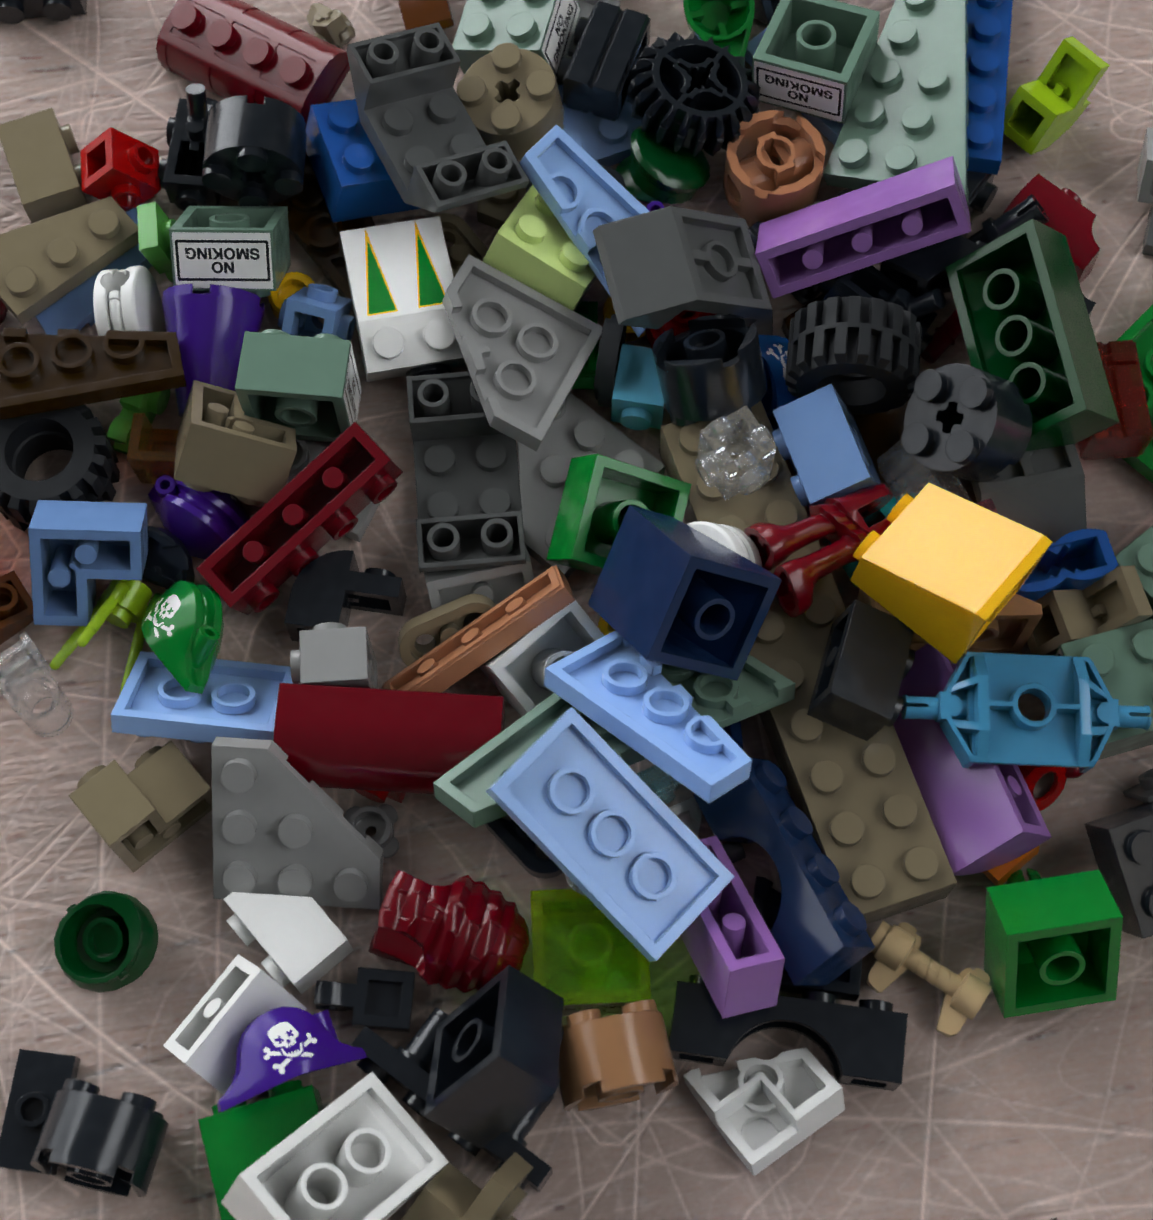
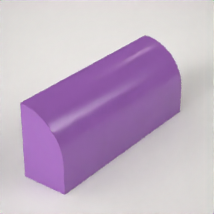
[755,156,971,299]
[893,643,1052,876]

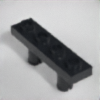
[351,1007,554,1192]

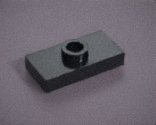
[0,1049,80,1175]

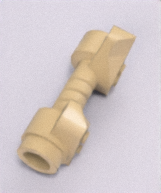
[866,920,992,1037]

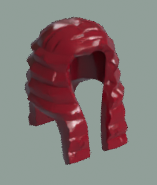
[368,870,530,993]

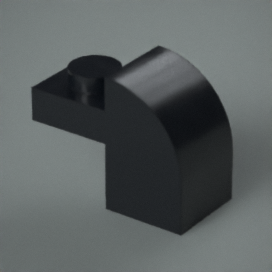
[284,550,407,642]

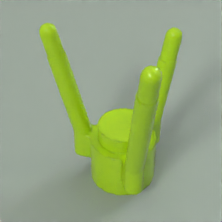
[50,580,153,696]

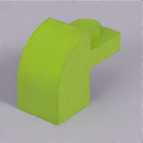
[1003,36,1110,155]

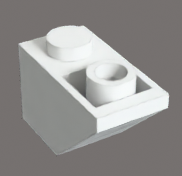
[223,892,354,994]

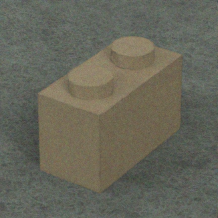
[0,108,88,224]

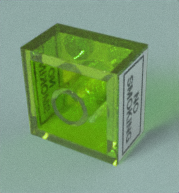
[530,888,652,1017]

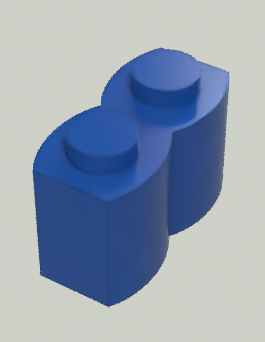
[1016,529,1118,601]

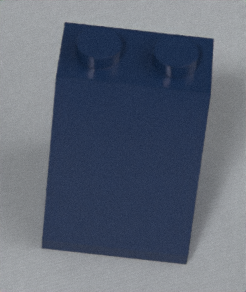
[588,505,782,681]

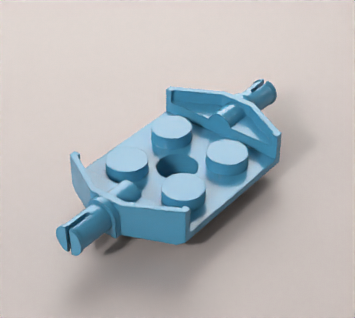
[901,652,1152,773]

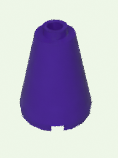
[162,284,265,418]

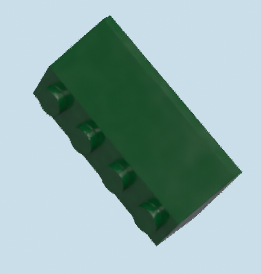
[945,219,1120,452]

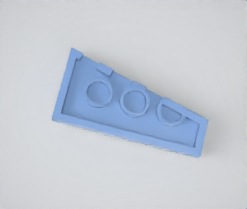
[519,124,650,338]
[544,630,752,803]

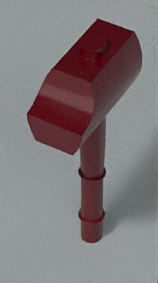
[920,174,1100,364]

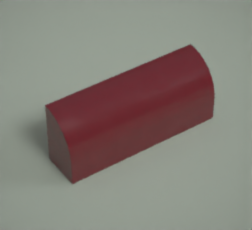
[274,683,505,795]

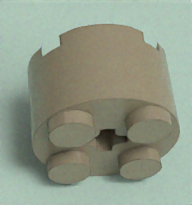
[457,43,564,160]

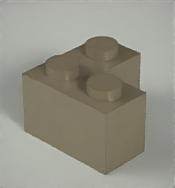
[174,380,297,506]
[68,740,212,873]

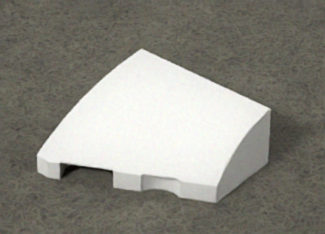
[683,1047,845,1176]

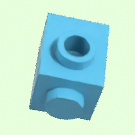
[611,344,668,430]

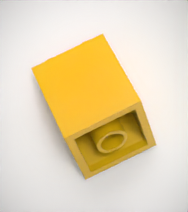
[850,483,1053,665]

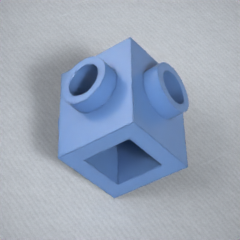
[278,283,356,340]

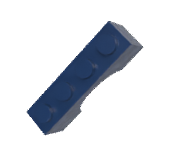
[693,757,876,986]

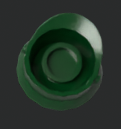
[616,126,710,204]
[54,891,159,992]

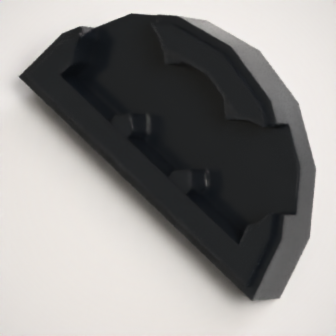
[142,525,195,590]

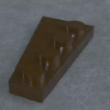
[0,327,187,420]

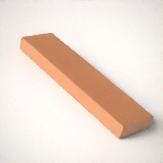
[382,565,575,693]

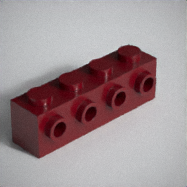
[196,422,403,615]

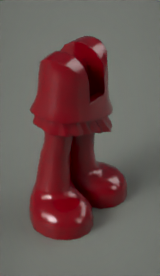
[744,483,893,618]

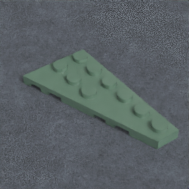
[823,0,969,206]
[433,654,795,828]

